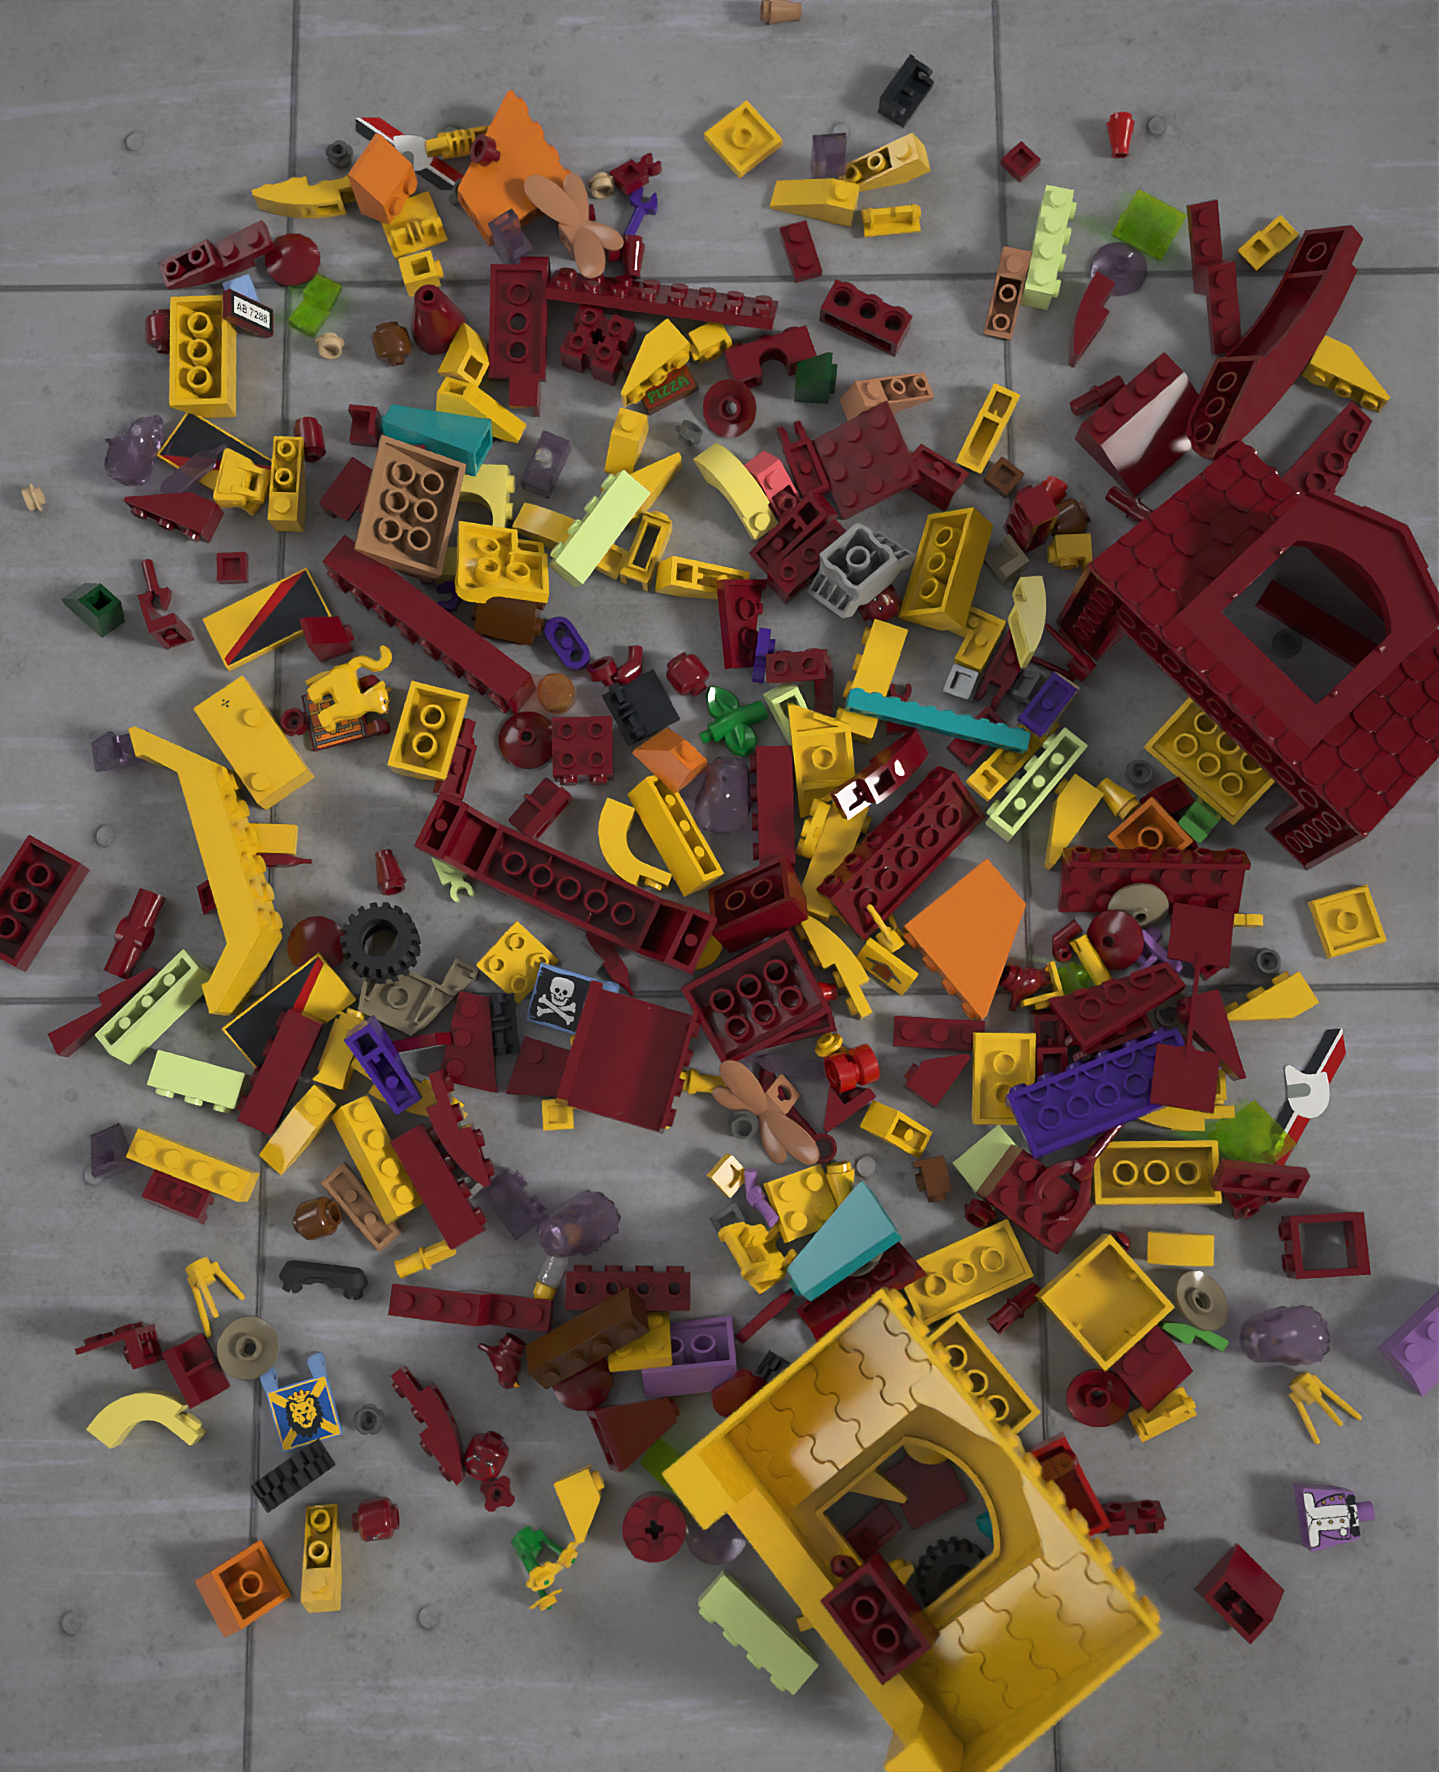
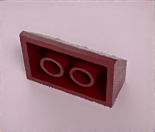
[708,854,809,954]
[820,1551,941,1686]

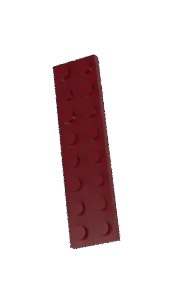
[545,267,779,331]

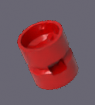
[824,1043,880,1094]

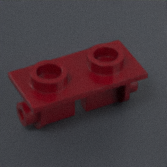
[1100,1499,1167,1537]

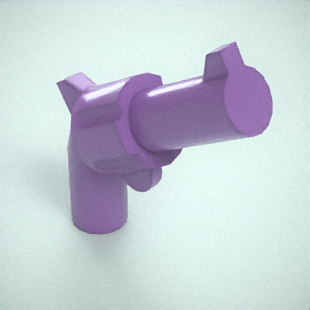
[744,1168,779,1228]

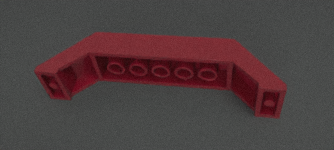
[414,792,718,975]

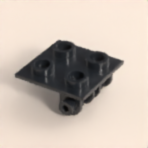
[602,669,680,746]
[454,993,520,1056]

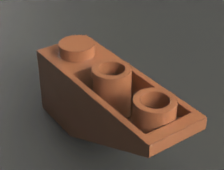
[983,246,1032,340]
[839,372,934,421]

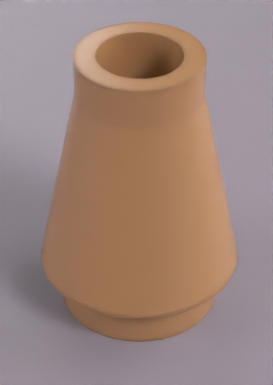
[760,0,802,25]

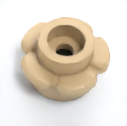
[588,172,614,199]
[316,332,344,359]
[21,483,46,511]

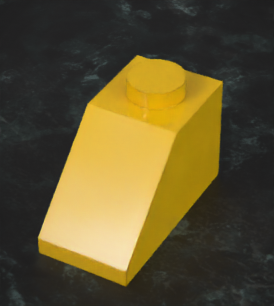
[604,407,649,475]
[859,1100,933,1159]
[553,1464,605,1544]

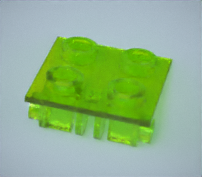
[1111,188,1187,261]
[1208,1100,1297,1164]

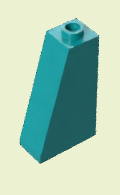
[380,404,493,477]
[787,1181,903,1301]

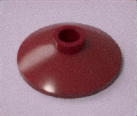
[703,379,757,438]
[499,711,552,769]
[1087,910,1144,970]
[1066,1369,1130,1427]

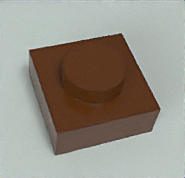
[983,456,1025,499]

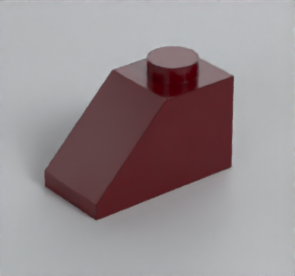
[299,616,355,663]
[903,1054,971,1108]

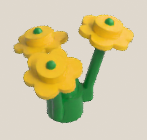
[511,1526,578,1612]

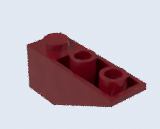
[123,492,224,543]

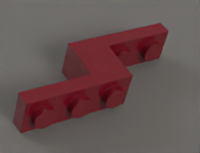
[1186,199,1242,355]
[388,1283,555,1332]

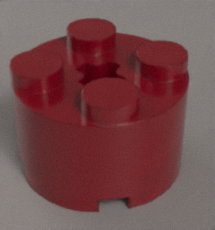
[622,1491,687,1563]

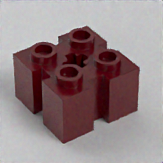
[559,304,637,386]

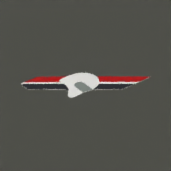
[356,117,464,190]
[1270,1028,1346,1165]

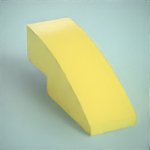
[1007,576,1047,668]

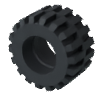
[340,902,421,984]
[915,1537,987,1607]

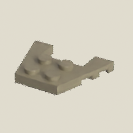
[358,930,480,1037]

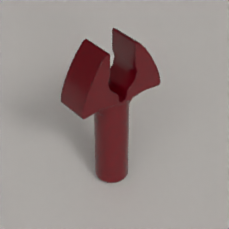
[137,559,172,611]

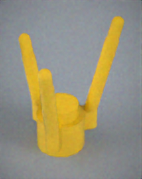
[836,904,906,953]
[185,1257,245,1338]
[1288,1371,1362,1445]

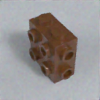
[471,597,546,646]

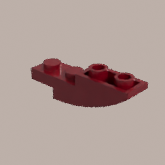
[158,220,275,290]
[830,729,929,820]
[426,1068,495,1187]
[391,1365,466,1486]

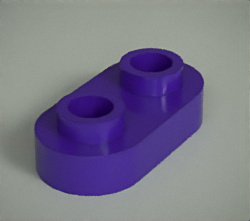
[545,616,591,671]

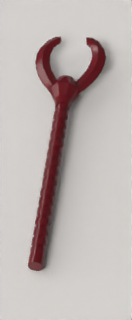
[1033,1035,1187,1225]

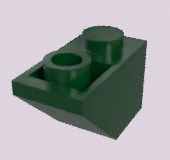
[794,352,838,404]
[62,583,125,638]

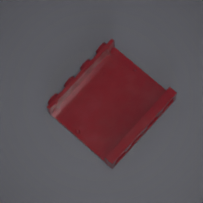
[555,980,701,1134]

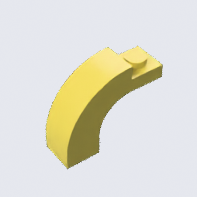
[693,443,778,541]
[86,1390,207,1449]

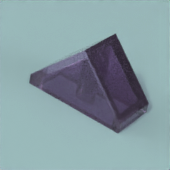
[91,1123,137,1179]

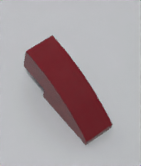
[1069,271,1116,368]
[1030,1009,1068,1083]

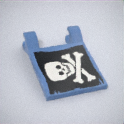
[526,962,619,1035]

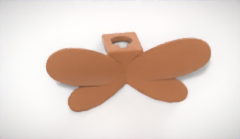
[524,173,624,279]
[712,1060,819,1165]

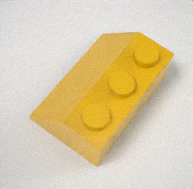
[387,681,470,781]

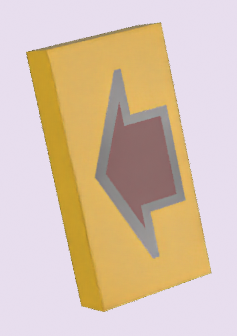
[856,938,919,996]

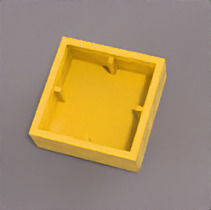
[1035,1234,1175,1371]

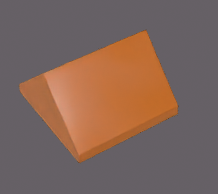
[1107,796,1194,850]

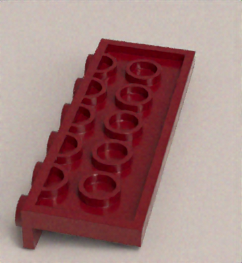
[816,766,986,942]
[1057,845,1251,914]

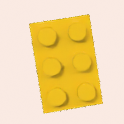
[972,1032,1036,1125]

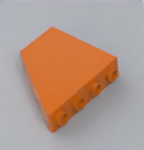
[458,89,571,247]
[902,858,1026,1021]

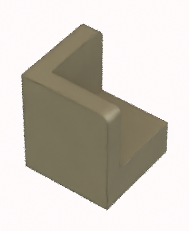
[983,534,1030,586]

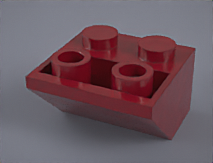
[1194,1543,1285,1645]

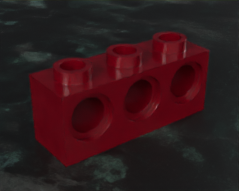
[819,279,913,357]
[1003,483,1060,554]
[767,518,846,604]

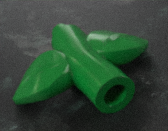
[698,686,769,757]

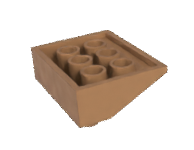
[354,435,466,583]

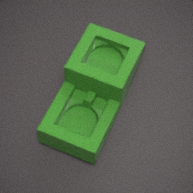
[1177,796,1222,844]
[1157,1321,1229,1352]

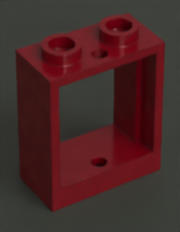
[1278,1211,1371,1279]

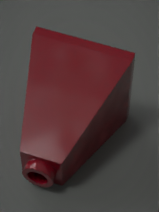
[586,1397,680,1473]

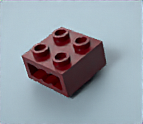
[552,716,614,786]

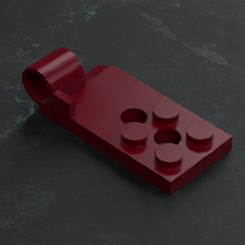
[488,256,551,382]

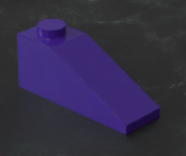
[344,1015,422,1115]

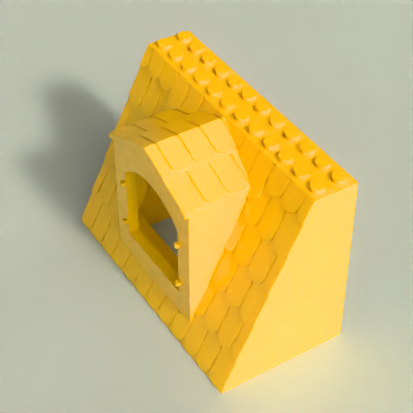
[662,1287,1162,1772]

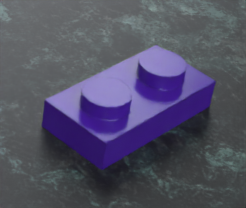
[1017,672,1078,738]

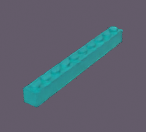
[844,688,1031,754]

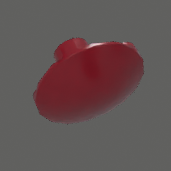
[265,233,321,286]
[287,916,345,969]
[552,1358,613,1411]
[711,1369,769,1418]

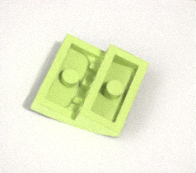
[952,1124,1017,1211]

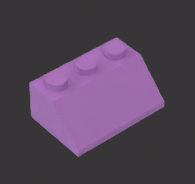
[1378,1291,1439,1397]
[642,1316,737,1398]

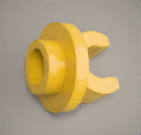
[815,1033,847,1058]

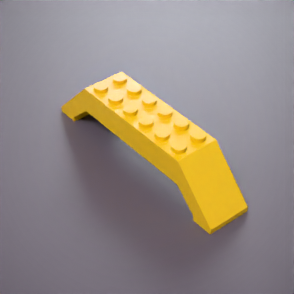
[128,726,283,1017]

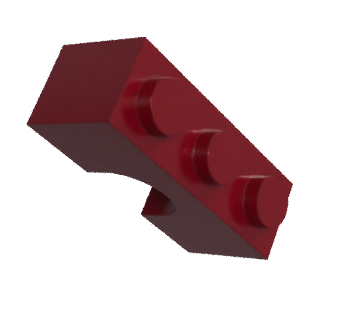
[724,325,817,389]

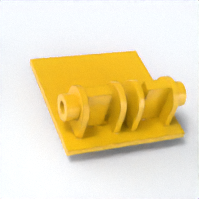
[381,191,448,260]
[476,920,559,1004]

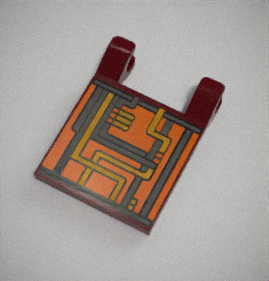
[301,674,391,752]

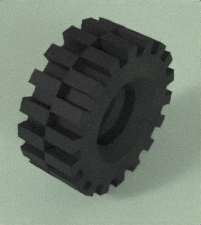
[250,1438,336,1513]

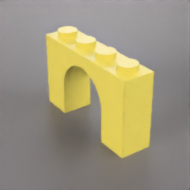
[435,464,515,584]

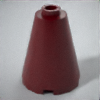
[410,284,467,355]

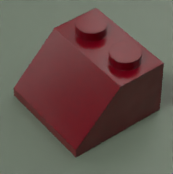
[1107,1324,1193,1414]

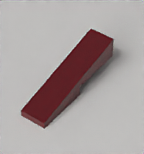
[48,967,161,1057]

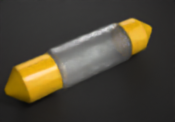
[533,1214,583,1300]

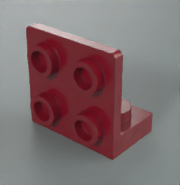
[75,1321,164,1370]

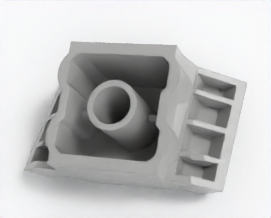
[807,522,917,618]

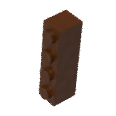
[526,1287,649,1390]

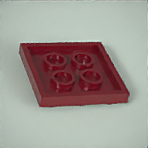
[811,401,922,520]

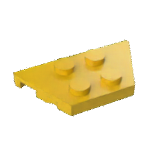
[787,703,855,818]

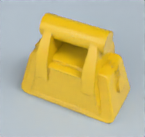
[213,448,271,508]

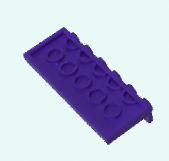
[1004,1028,1185,1160]

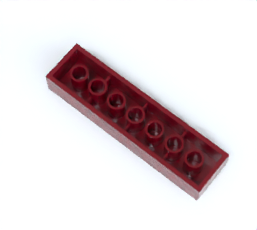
[322,534,536,715]

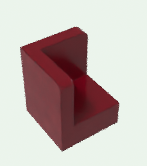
[508,373,541,417]
[348,404,382,447]

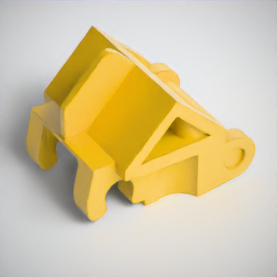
[717,1222,798,1294]

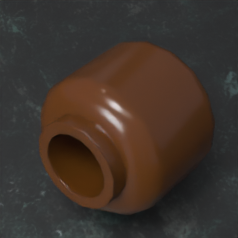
[371,321,412,367]
[1051,498,1091,537]
[293,1196,342,1241]

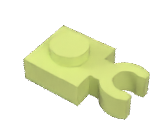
[432,857,474,903]

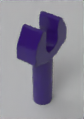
[623,187,658,236]
[436,581,465,612]

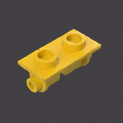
[862,203,921,237]
[1127,1386,1197,1443]

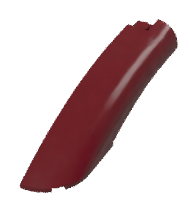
[1186,225,1363,461]

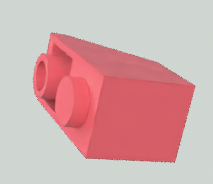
[744,450,801,521]

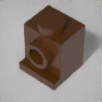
[911,1155,953,1203]

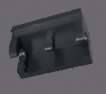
[878,54,934,128]

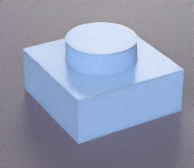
[222,274,260,303]

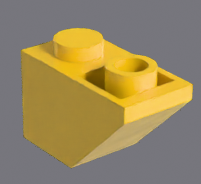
[437,323,489,387]

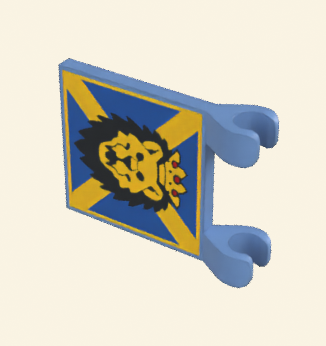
[260,1352,344,1453]

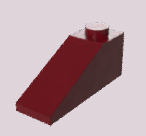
[749,492,839,574]
[1175,989,1247,1081]

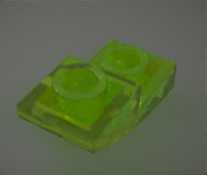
[288,273,343,338]

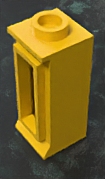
[620,510,673,592]
[312,1008,365,1091]

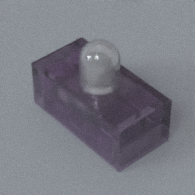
[520,430,572,500]

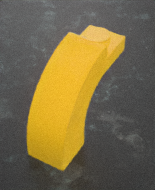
[598,798,673,891]

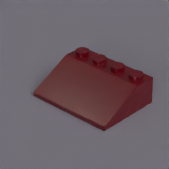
[1074,352,1199,498]
[680,928,832,1063]

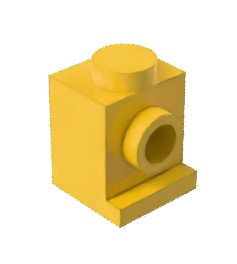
[398,250,444,297]
[688,322,732,364]
[1047,533,1093,571]

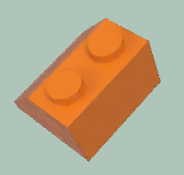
[347,133,418,225]
[194,1540,291,1638]

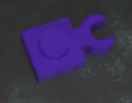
[752,628,776,684]

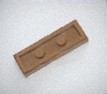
[320,1163,404,1253]

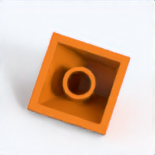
[632,727,710,794]

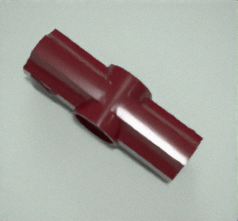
[104,888,166,980]

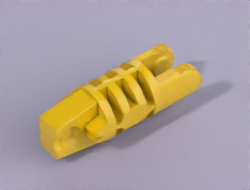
[424,125,490,160]

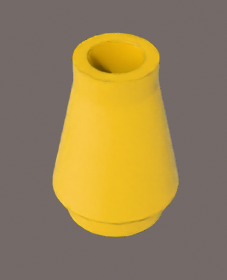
[1096,777,1140,821]
[825,1161,855,1208]

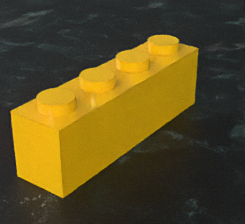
[835,619,908,745]
[627,775,724,897]
[802,801,872,922]
[331,1095,424,1225]
[126,1128,260,1202]

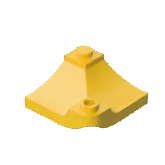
[455,521,549,604]

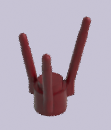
[1030,623,1097,683]

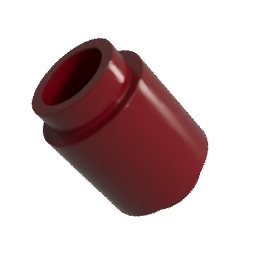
[293,417,326,463]

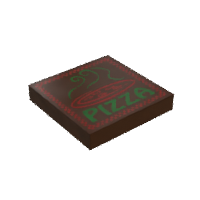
[622,358,699,416]

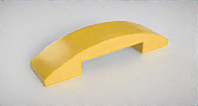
[966,723,1060,802]

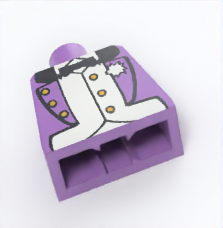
[1294,1484,1375,1551]

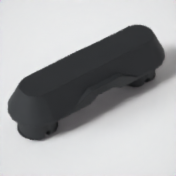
[279,1260,368,1300]

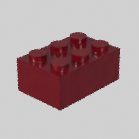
[975,1144,1093,1255]

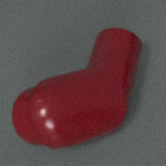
[612,645,643,684]
[1052,919,1083,963]
[830,1555,859,1579]

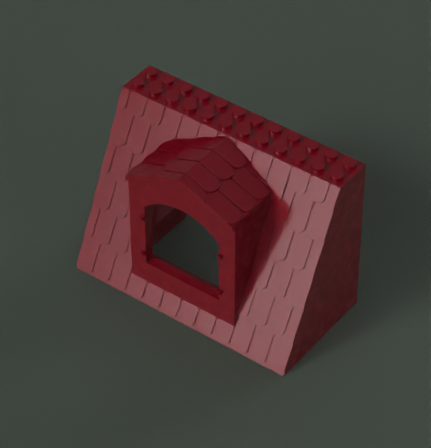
[1055,440,1439,871]

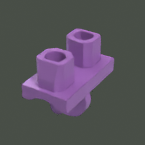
[1136,926,1183,973]

